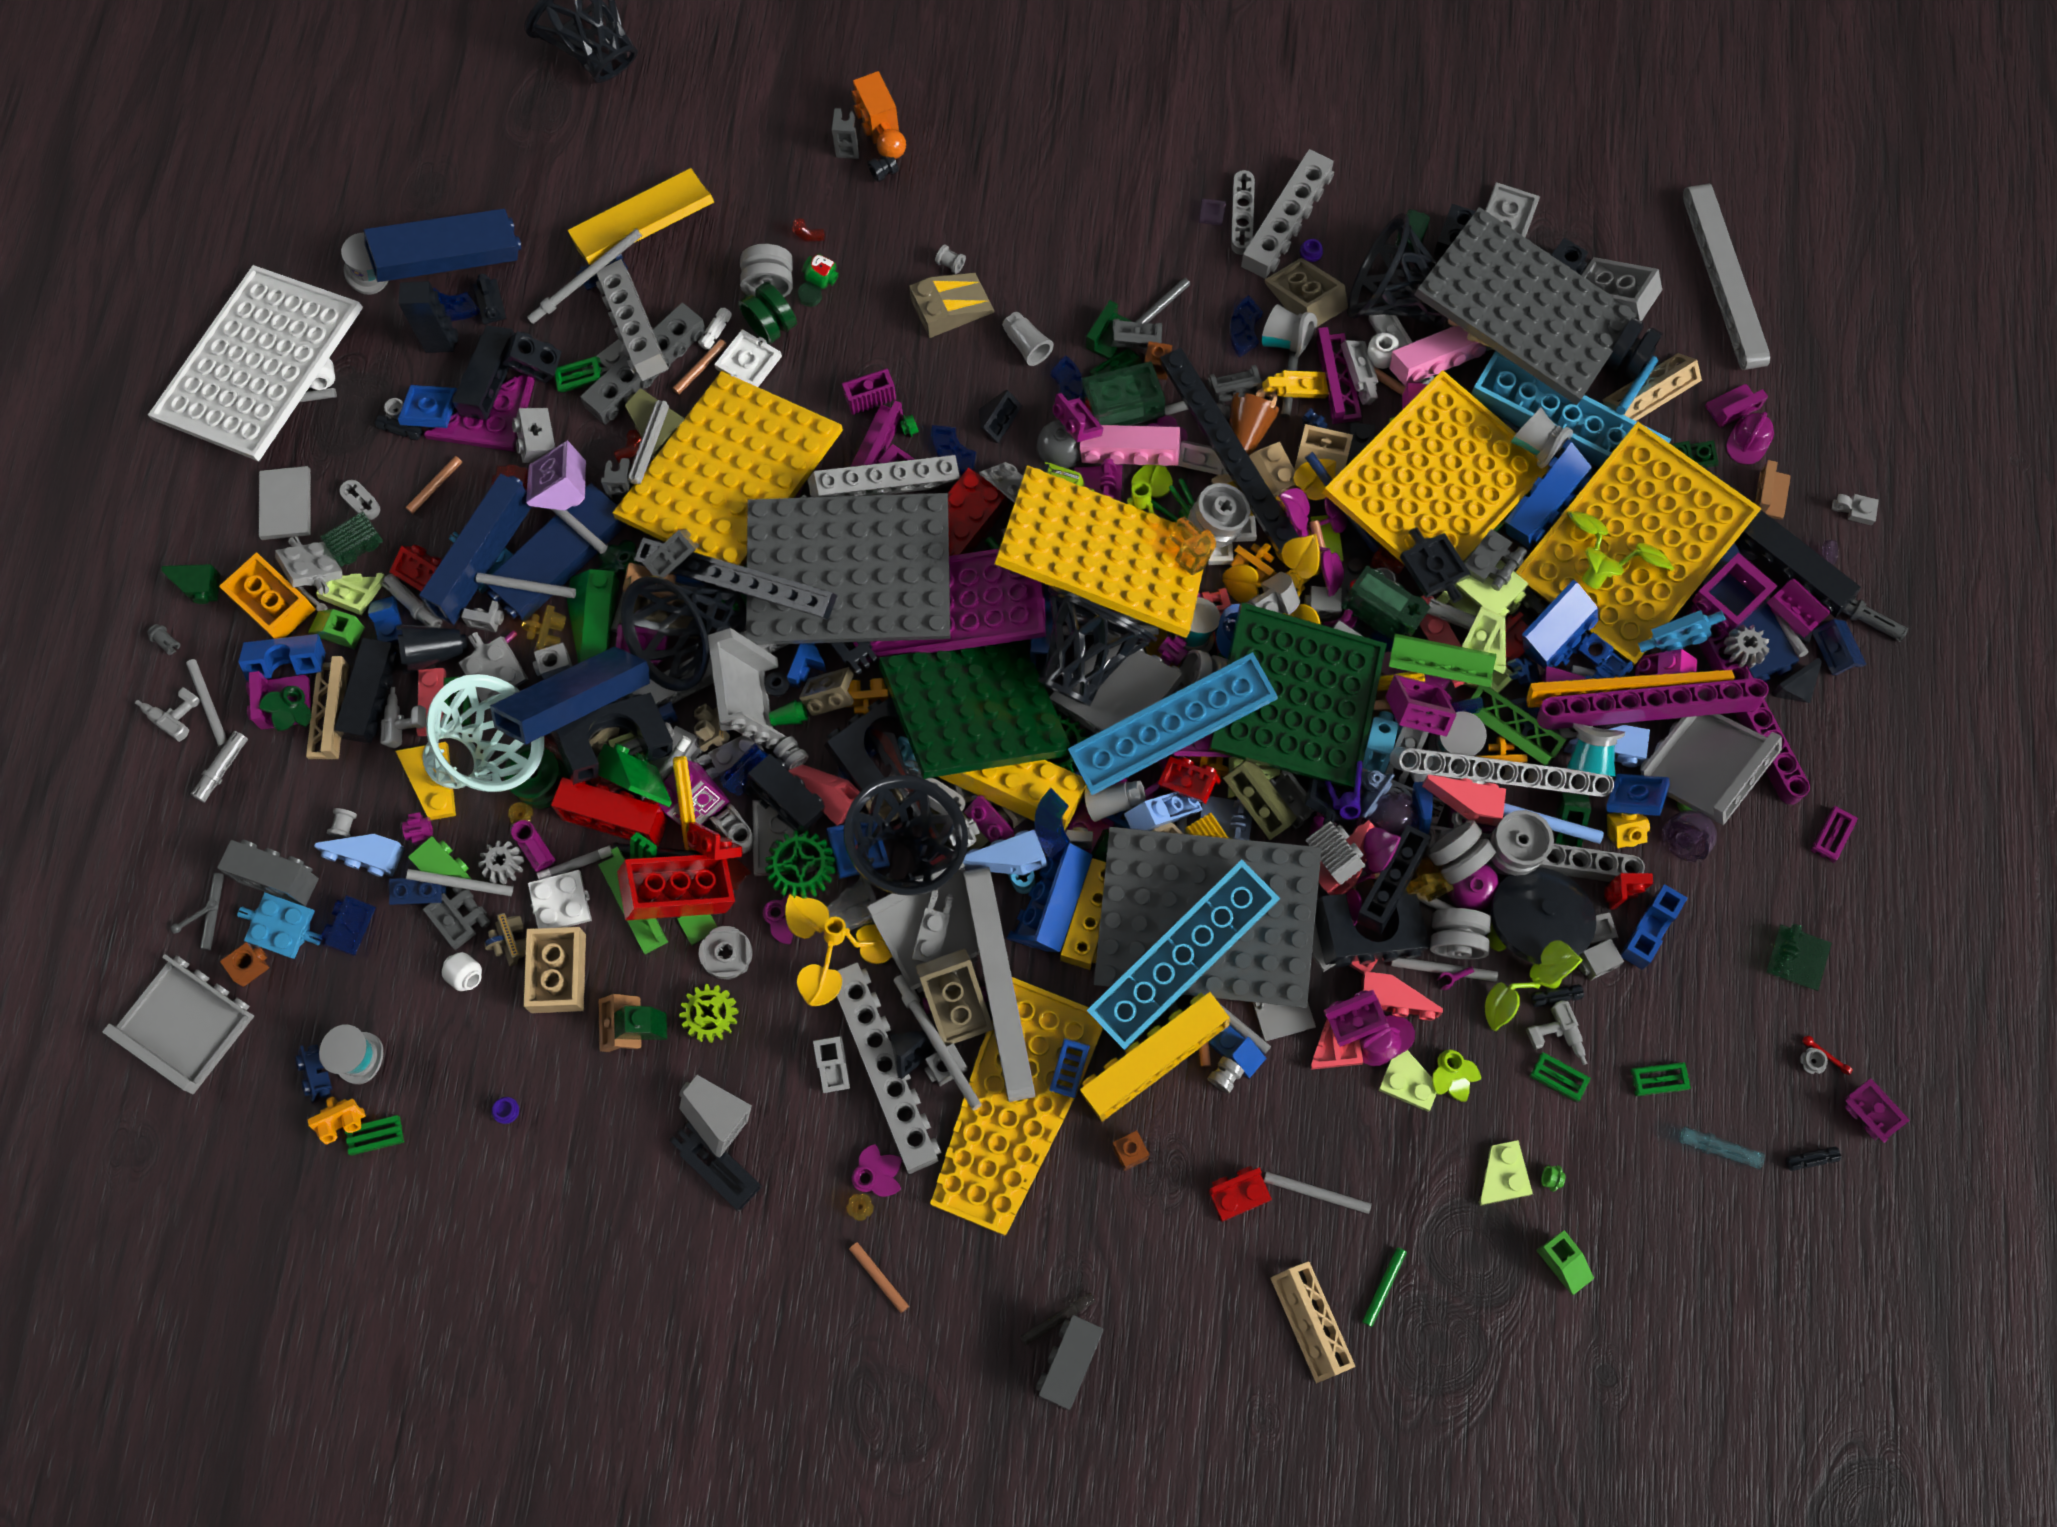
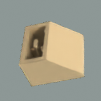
[1294,424,1353,477]

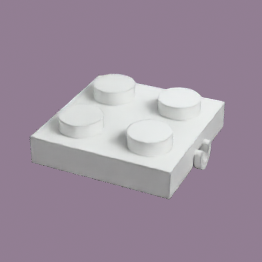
[714,329,782,387]
[528,870,592,928]

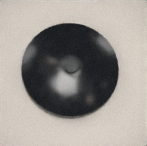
[1490,867,1596,965]

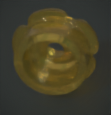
[508,802,533,825]
[847,1194,874,1221]

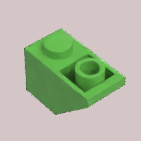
[308,609,365,649]
[408,836,471,879]
[1536,1230,1594,1296]

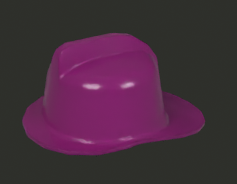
[1726,412,1774,465]
[1360,1015,1415,1066]

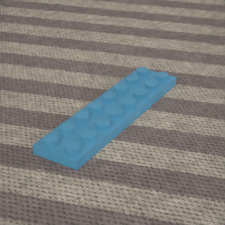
[1068,652,1278,795]

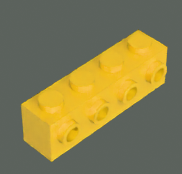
[1060,858,1106,970]

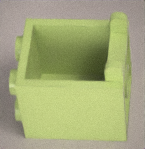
[1437,557,1528,617]

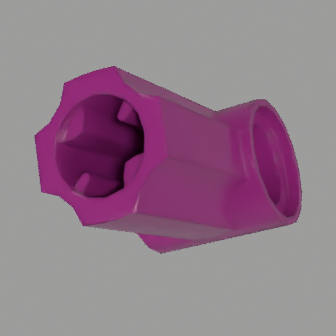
[511,820,555,872]

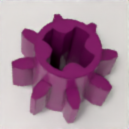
[1157,636,1188,666]
[402,812,433,846]

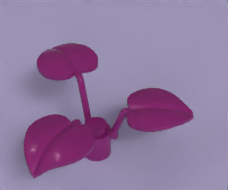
[1278,488,1348,597]
[1309,816,1401,926]

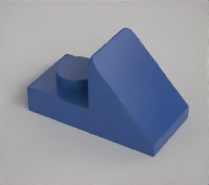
[368,596,403,644]
[787,643,826,689]
[1209,1026,1266,1079]

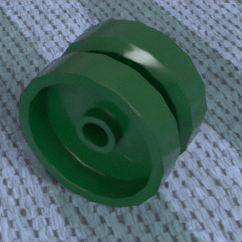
[738,282,797,345]
[504,745,569,809]

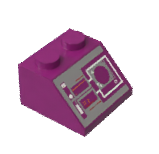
[659,760,730,827]

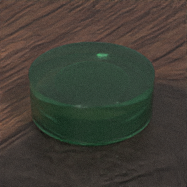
[798,282,822,307]

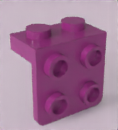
[246,671,311,730]

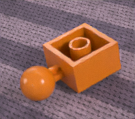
[851,71,906,159]

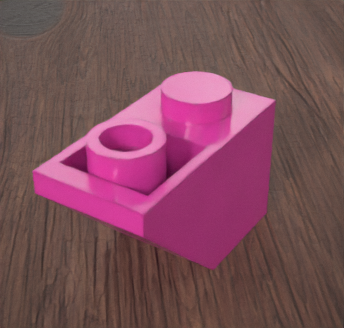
[1635,649,1697,676]

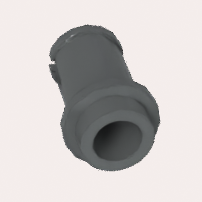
[147,624,180,655]

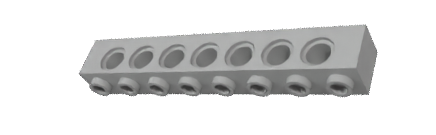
[837,962,941,1174]

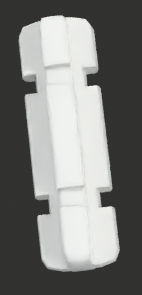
[698,308,732,350]

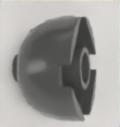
[1037,420,1081,469]

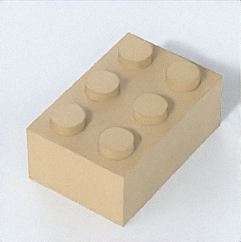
[524,927,586,1013]

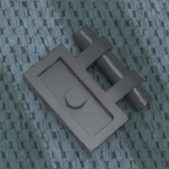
[1465,529,1527,591]
[423,887,491,950]

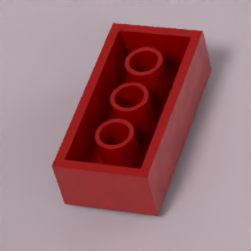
[948,467,1009,556]
[551,777,668,847]
[617,855,735,920]

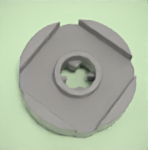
[699,926,752,979]

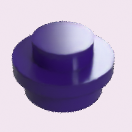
[1299,239,1323,262]
[492,1097,519,1124]

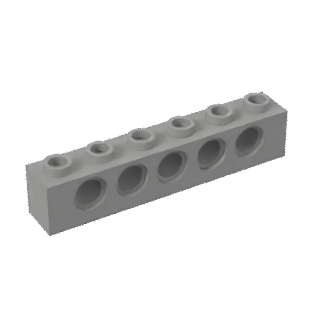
[1241,149,1335,279]
[596,259,669,381]
[808,455,960,497]

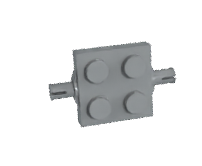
[275,536,342,595]
[459,632,529,702]

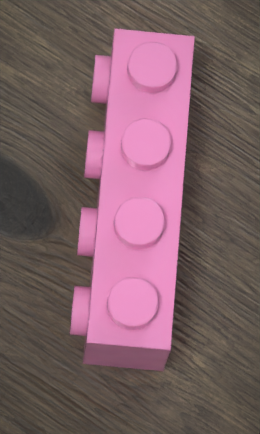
[1389,326,1487,387]
[1080,425,1181,466]

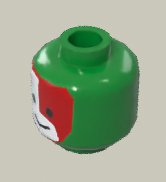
[802,254,839,289]

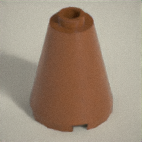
[1229,393,1279,456]

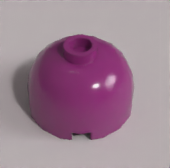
[1445,864,1500,911]

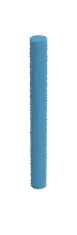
[1616,356,1658,415]

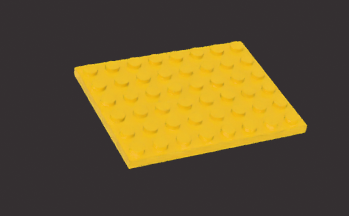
[1322,370,1550,564]
[613,371,843,567]
[1515,422,1762,666]
[994,465,1208,638]

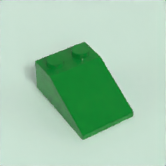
[597,743,672,807]

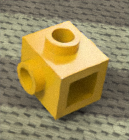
[1607,812,1650,848]

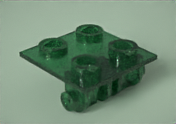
[1766,924,1832,991]

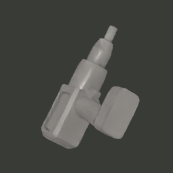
[135,687,201,742]
[381,687,426,748]
[1526,1001,1588,1065]

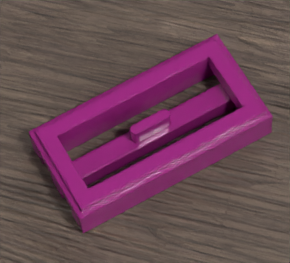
[1810,806,1858,863]

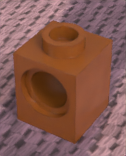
[1143,341,1172,380]
[220,942,270,987]
[1112,1130,1150,1171]

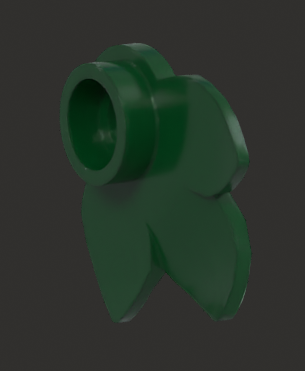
[597,540,639,574]
[259,686,311,731]

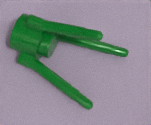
[1151,478,1195,529]

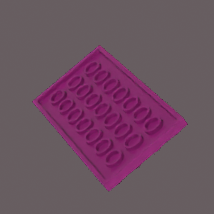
[848,549,1046,664]

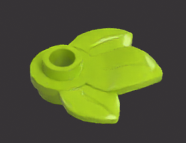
[1432,1050,1481,1102]

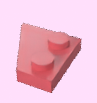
[1311,1019,1363,1070]

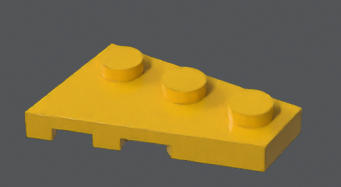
[396,742,456,820]

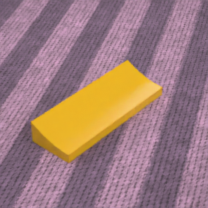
[568,168,714,265]

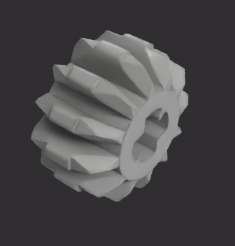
[1724,624,1769,669]
[478,840,524,885]

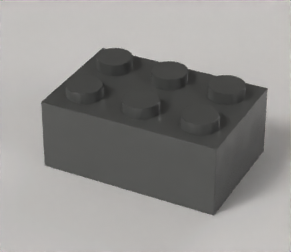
[217,839,319,907]
[1036,1315,1104,1412]

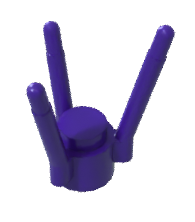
[1325,761,1363,819]

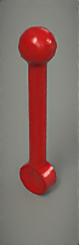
[1803,1036,1853,1075]

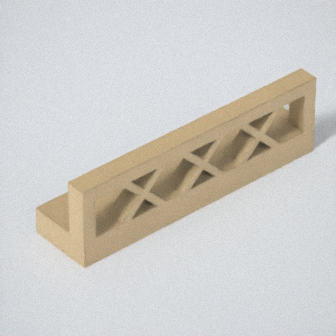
[1603,353,1702,421]
[306,656,350,759]
[1271,1262,1356,1384]

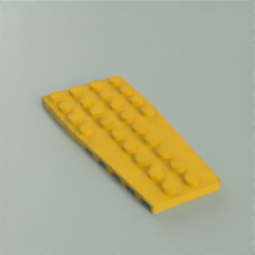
[930,977,1104,1236]

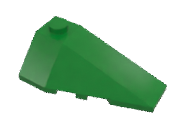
[567,569,620,664]

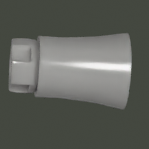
[1002,312,1054,366]
[1085,781,1146,822]

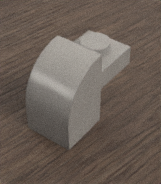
[1250,572,1300,615]
[813,1036,850,1093]

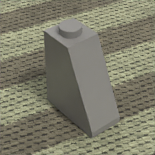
[679,1075,752,1158]

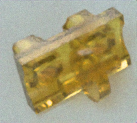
[522,605,566,652]

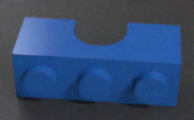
[238,634,326,681]
[1620,884,1687,970]

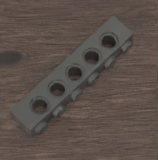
[580,302,706,425]

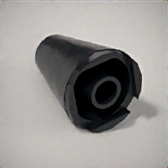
[396,624,468,674]

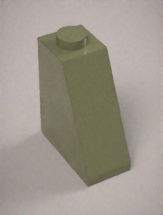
[625,388,685,459]

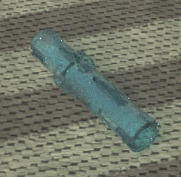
[1679,1126,1765,1170]

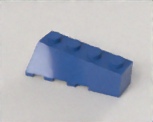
[1505,439,1592,549]
[1007,843,1093,952]

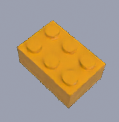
[219,552,316,639]

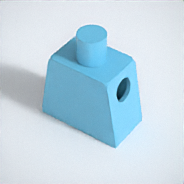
[1362,711,1399,775]

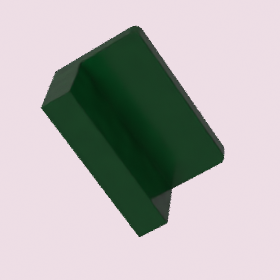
[1086,300,1132,360]

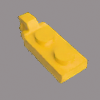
[1262,371,1329,398]

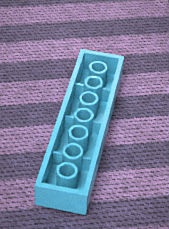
[1471,351,1671,468]
[1087,860,1280,1050]

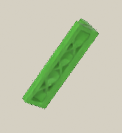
[1389,634,1496,687]
[1461,685,1567,766]
[598,847,668,954]

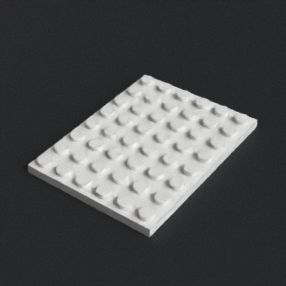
[148,265,363,461]

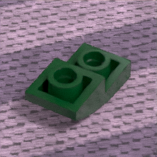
[1671,440,1718,468]

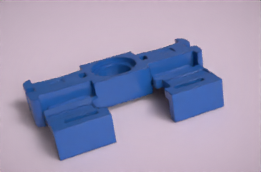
[1560,632,1633,679]

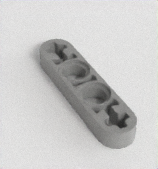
[1231,170,1255,255]

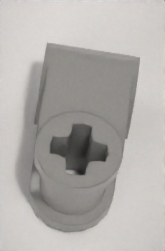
[709,803,753,854]

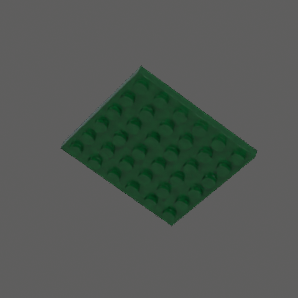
[1208,602,1387,790]
[879,640,1071,779]

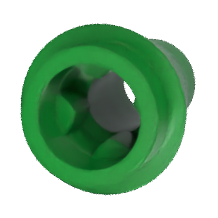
[769,700,808,726]

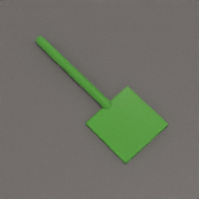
[678,914,717,945]

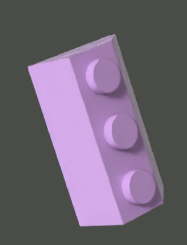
[526,440,586,511]

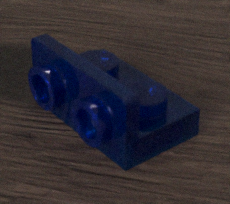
[719,743,768,796]
[321,895,376,956]

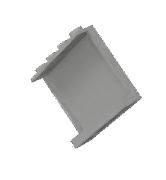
[708,628,787,749]
[1050,632,1187,734]
[1640,698,1782,825]
[867,863,1005,993]
[103,954,254,1094]

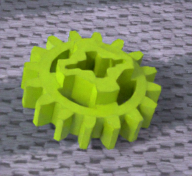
[679,984,738,1043]

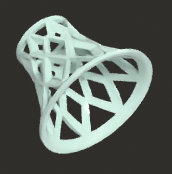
[423,674,544,792]

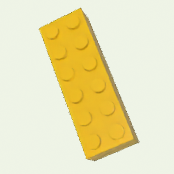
[938,760,1087,834]
[1080,992,1230,1122]

